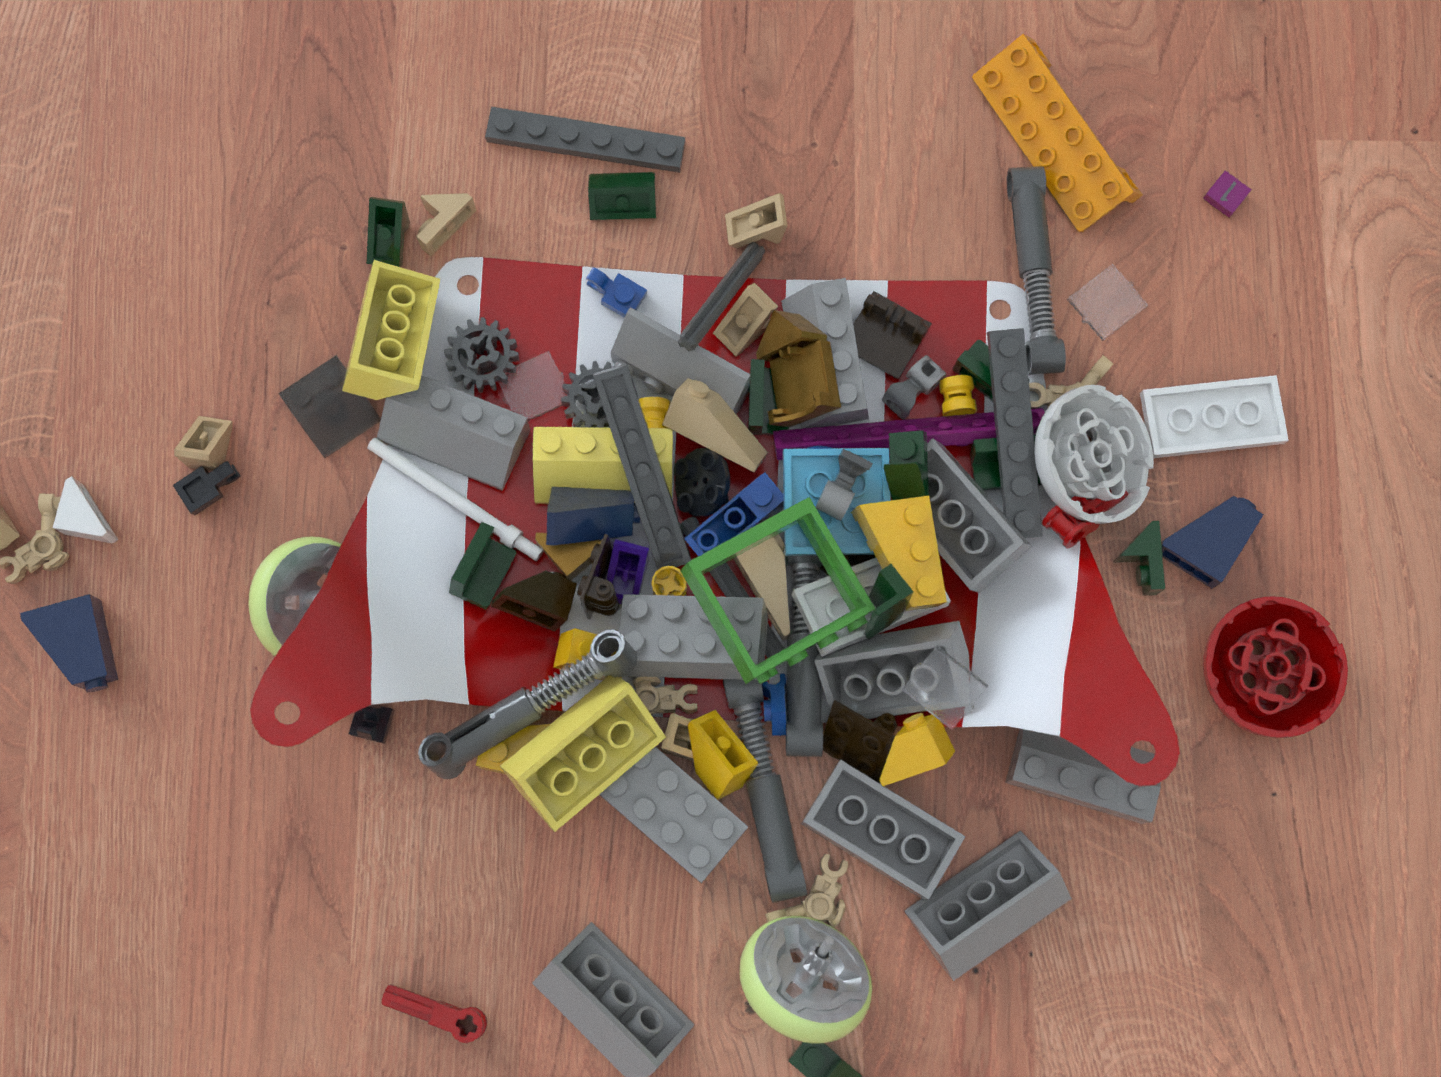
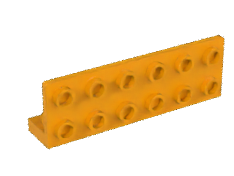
[972,34,1143,232]

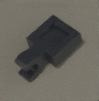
[173,461,241,515]

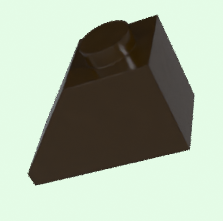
[491,571,577,632]

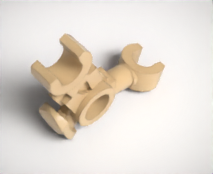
[1029,355,1114,409]
[0,494,69,584]
[632,677,697,715]
[765,854,848,927]

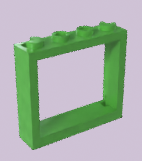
[680,497,875,684]

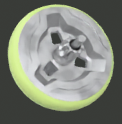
[248,536,342,656]
[739,916,872,1043]

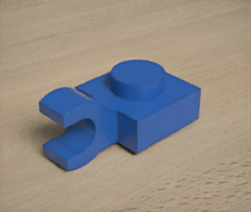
[586,267,647,318]
[761,673,787,736]

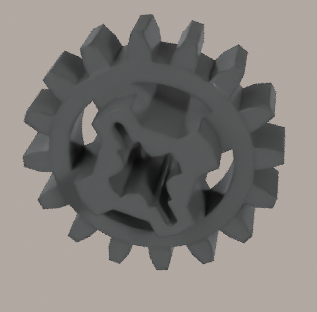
[444,317,519,393]
[561,361,612,428]

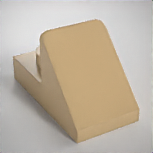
[416,193,477,256]
[725,193,787,249]
[713,283,778,356]

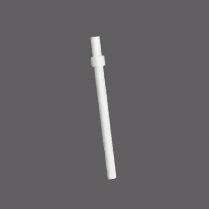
[367,437,544,561]

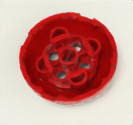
[1203,596,1348,738]

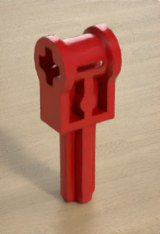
[1042,489,1128,549]
[381,984,487,1043]

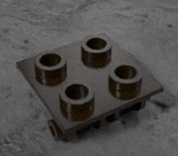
[854,291,932,379]
[577,534,619,619]
[823,700,897,784]

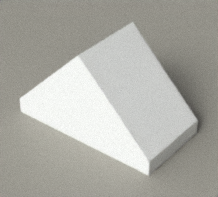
[53,476,118,543]

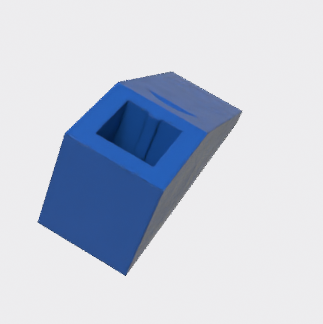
[684,472,784,556]

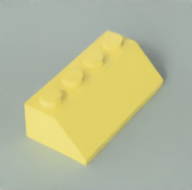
[342,260,440,400]
[533,427,673,504]
[500,675,666,832]

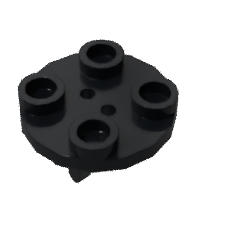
[674,448,730,517]

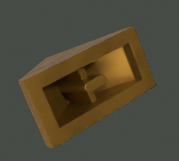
[756,310,827,361]
[535,532,603,581]

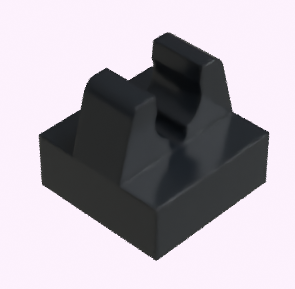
[349,704,395,744]

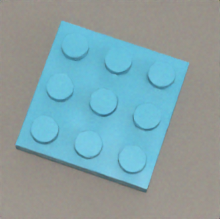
[783,448,891,556]

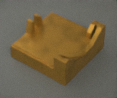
[768,340,841,427]

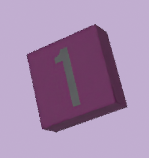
[1203,170,1252,218]

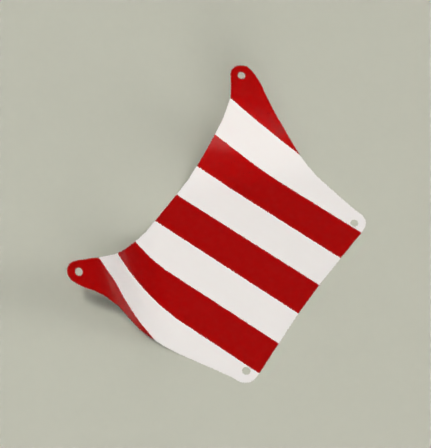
[250,257,1180,786]

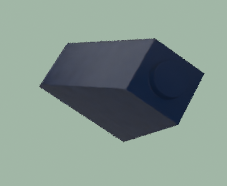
[546,487,640,545]
[1161,496,1264,589]
[20,594,118,692]

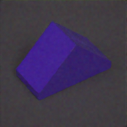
[606,539,650,604]

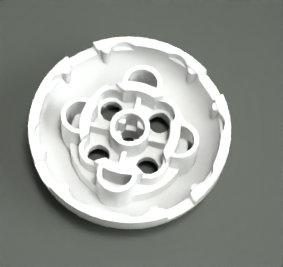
[1034,385,1154,524]

